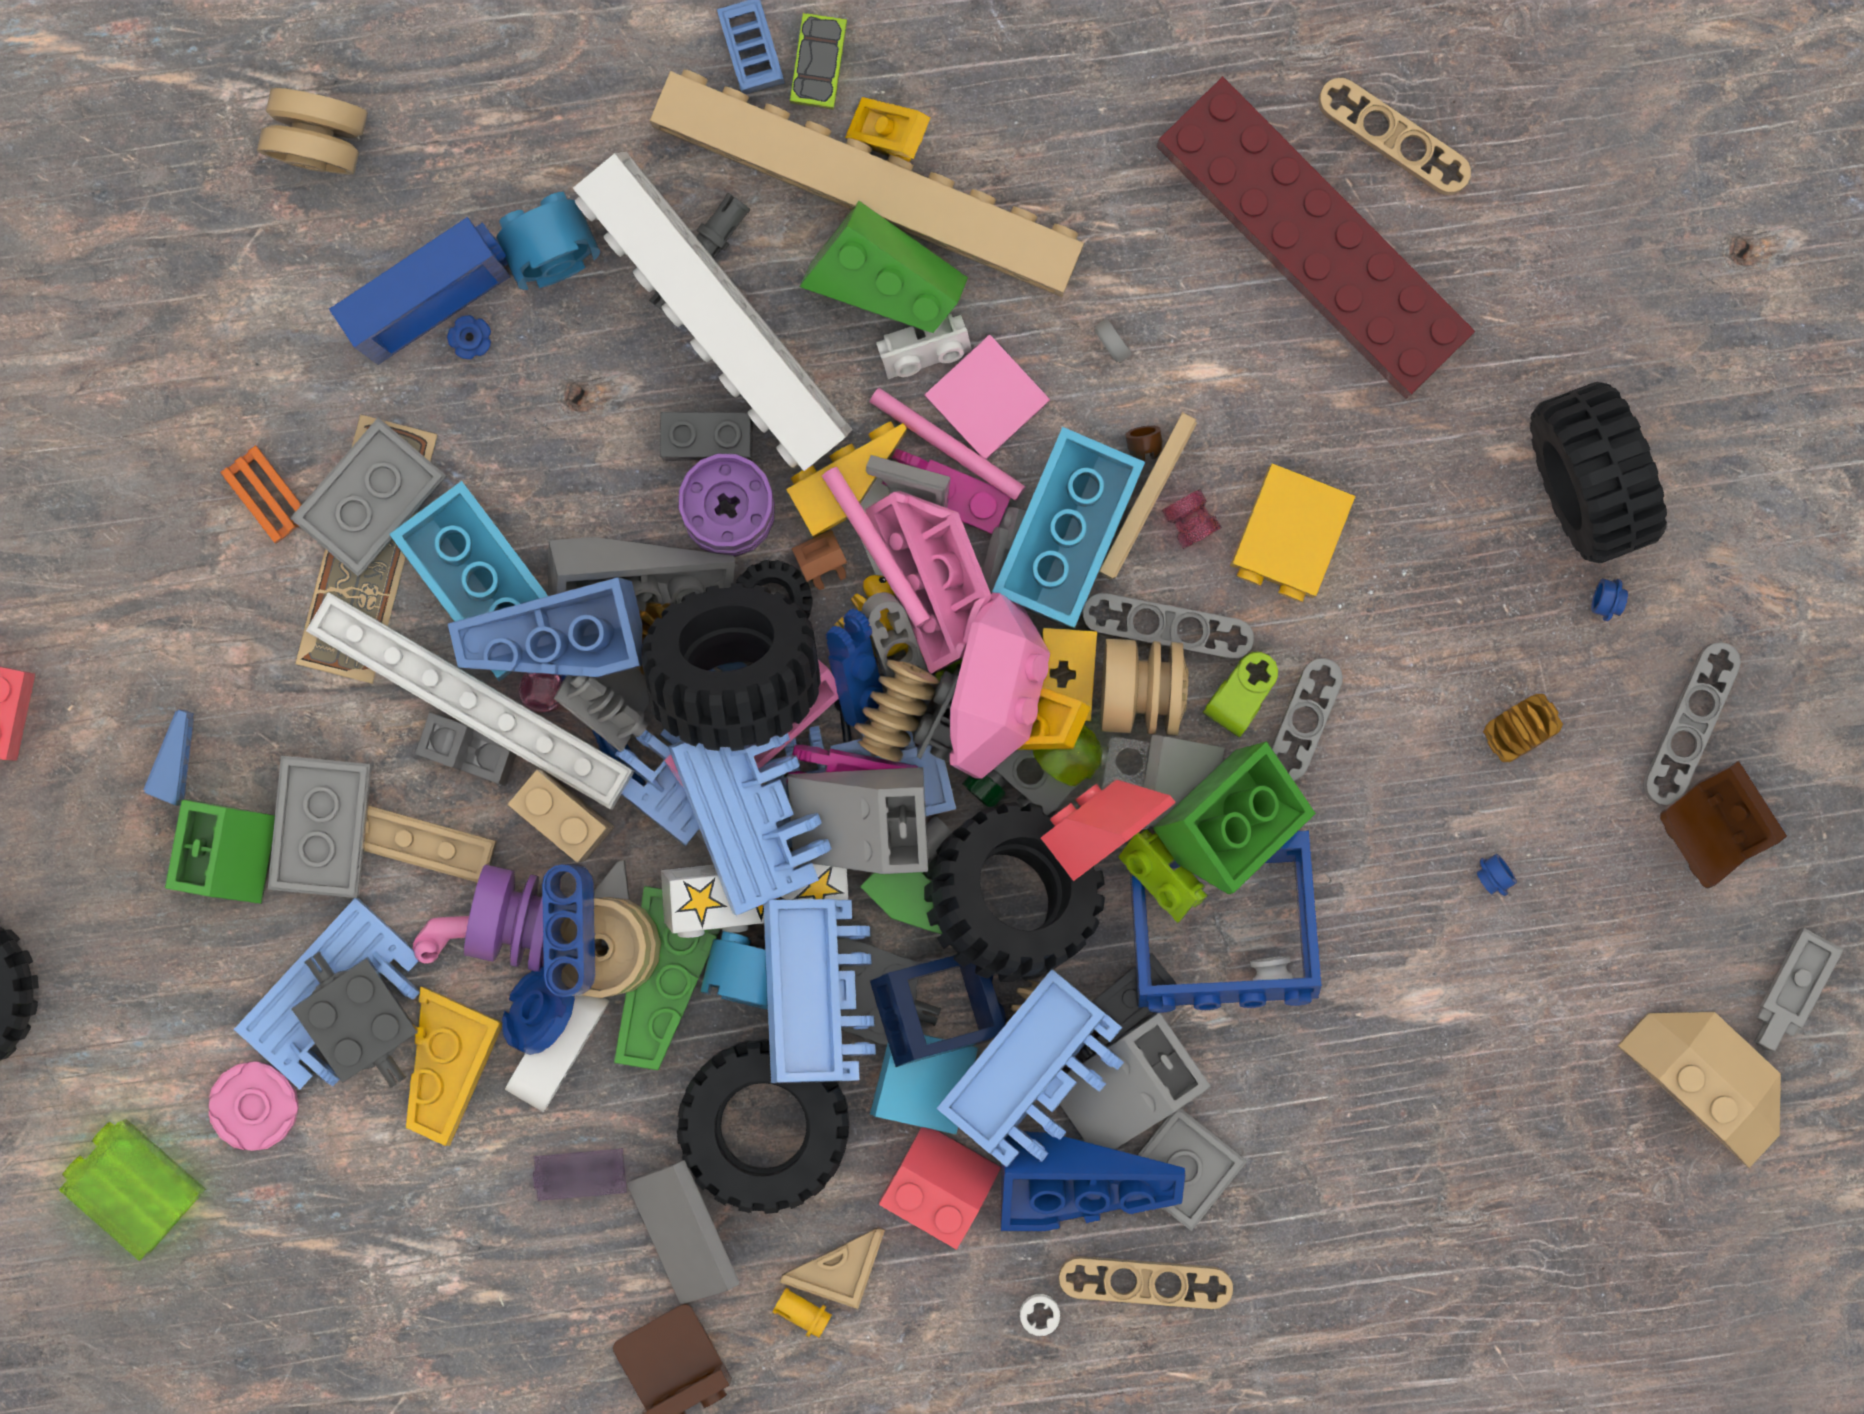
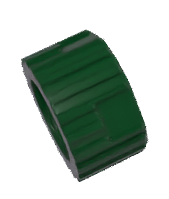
[962,775,1006,808]

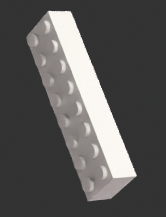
[573,152,853,471]

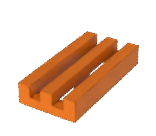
[220,445,302,544]

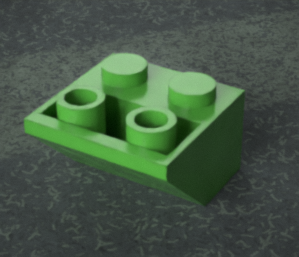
[165,799,275,904]

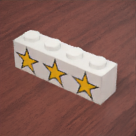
[661,863,849,938]

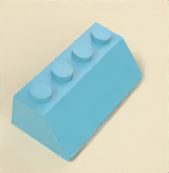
[992,427,1145,629]
[389,481,548,682]

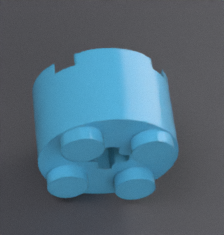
[496,192,600,290]
[700,931,768,1010]

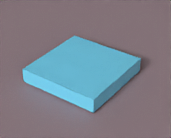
[870,1035,978,1134]

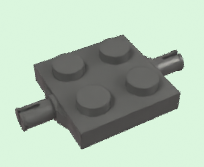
[837,938,941,1046]
[292,951,418,1088]

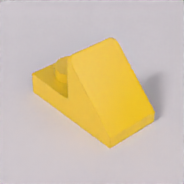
[845,97,931,162]

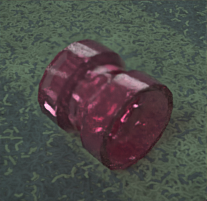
[1162,489,1222,550]
[519,673,563,713]

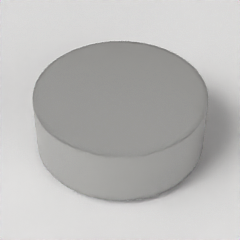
[1094,318,1132,363]

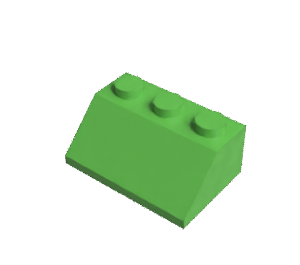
[1153,741,1316,894]

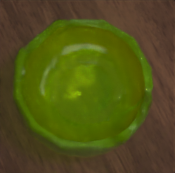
[1033,725,1103,786]

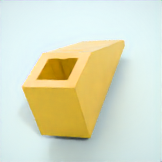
[786,421,907,538]

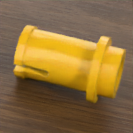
[772,1287,832,1338]

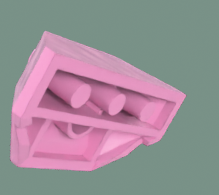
[865,491,991,674]
[950,593,1050,779]

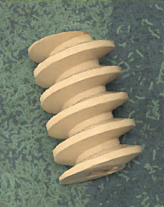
[854,660,940,762]

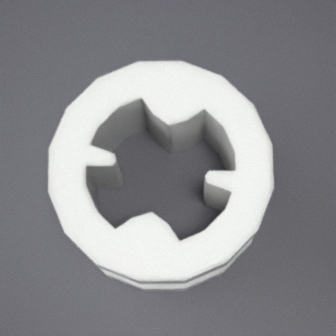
[1250,956,1293,981]
[1020,1294,1060,1336]

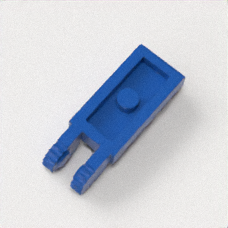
[826,608,884,727]

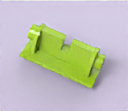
[1118,829,1208,923]

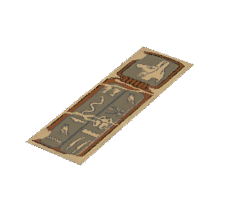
[295,414,438,684]

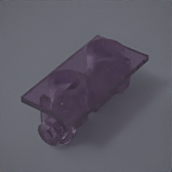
[533,1148,627,1201]

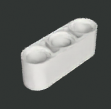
[505,995,609,1113]

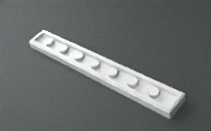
[306,592,635,810]

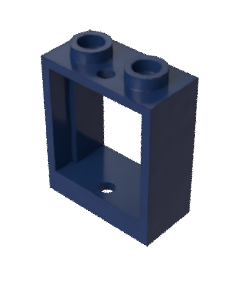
[870,955,1006,1067]

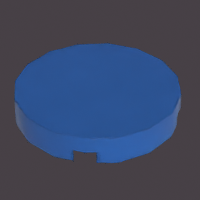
[502,966,575,1055]

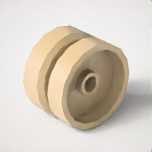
[257,88,368,175]
[560,897,661,998]

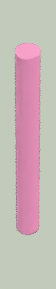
[869,388,1026,501]
[822,467,931,628]

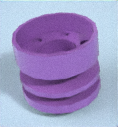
[679,454,775,557]
[464,865,561,972]

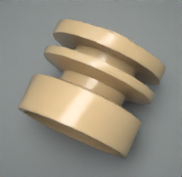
[1100,639,1188,736]

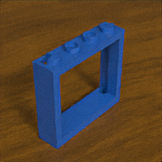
[329,217,511,365]
[1129,830,1322,1013]

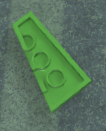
[614,886,721,1070]

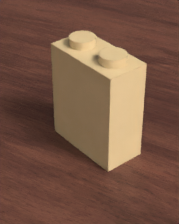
[507,770,614,863]

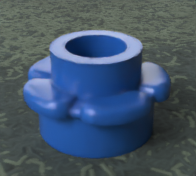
[447,315,491,359]
[1591,578,1628,621]
[1477,853,1517,896]

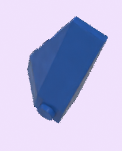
[1001,1131,1185,1231]

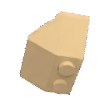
[1617,1012,1781,1168]

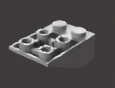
[787,767,928,874]
[1060,1012,1211,1149]

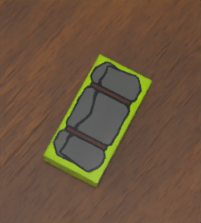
[790,13,847,110]

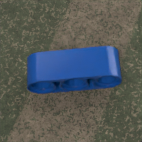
[542,864,595,997]

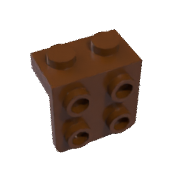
[1660,761,1787,889]
[613,1303,732,1414]

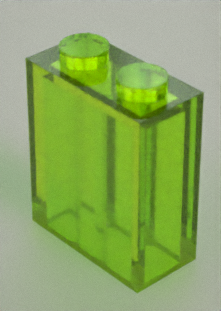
[59,1119,206,1261]

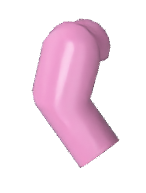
[413,916,469,964]

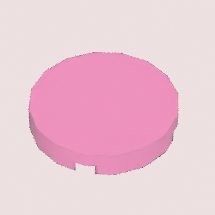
[208,1061,299,1151]

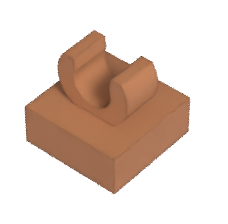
[791,530,847,590]

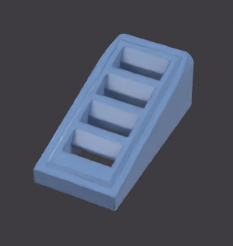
[717,0,785,95]
[143,710,194,806]

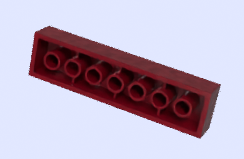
[1156,76,1476,399]

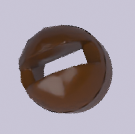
[1125,426,1163,462]

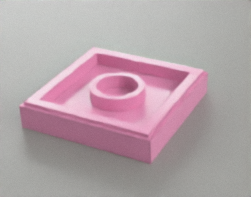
[924,335,1050,460]

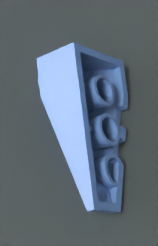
[448,577,642,677]

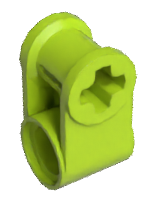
[1202,652,1278,738]

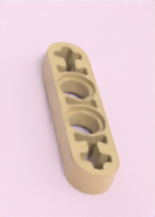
[1319,78,1471,195]
[1058,1256,1233,1309]

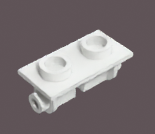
[876,313,972,379]

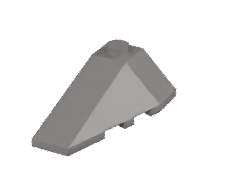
[547,537,735,611]

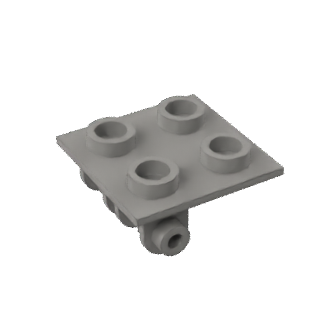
[554,668,650,752]

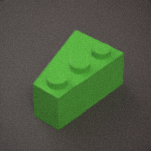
[799,201,968,333]

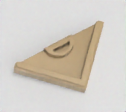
[780,1227,885,1309]

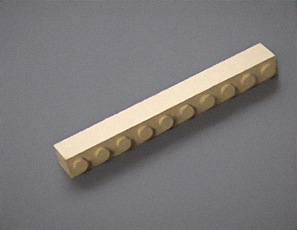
[650,69,1084,297]

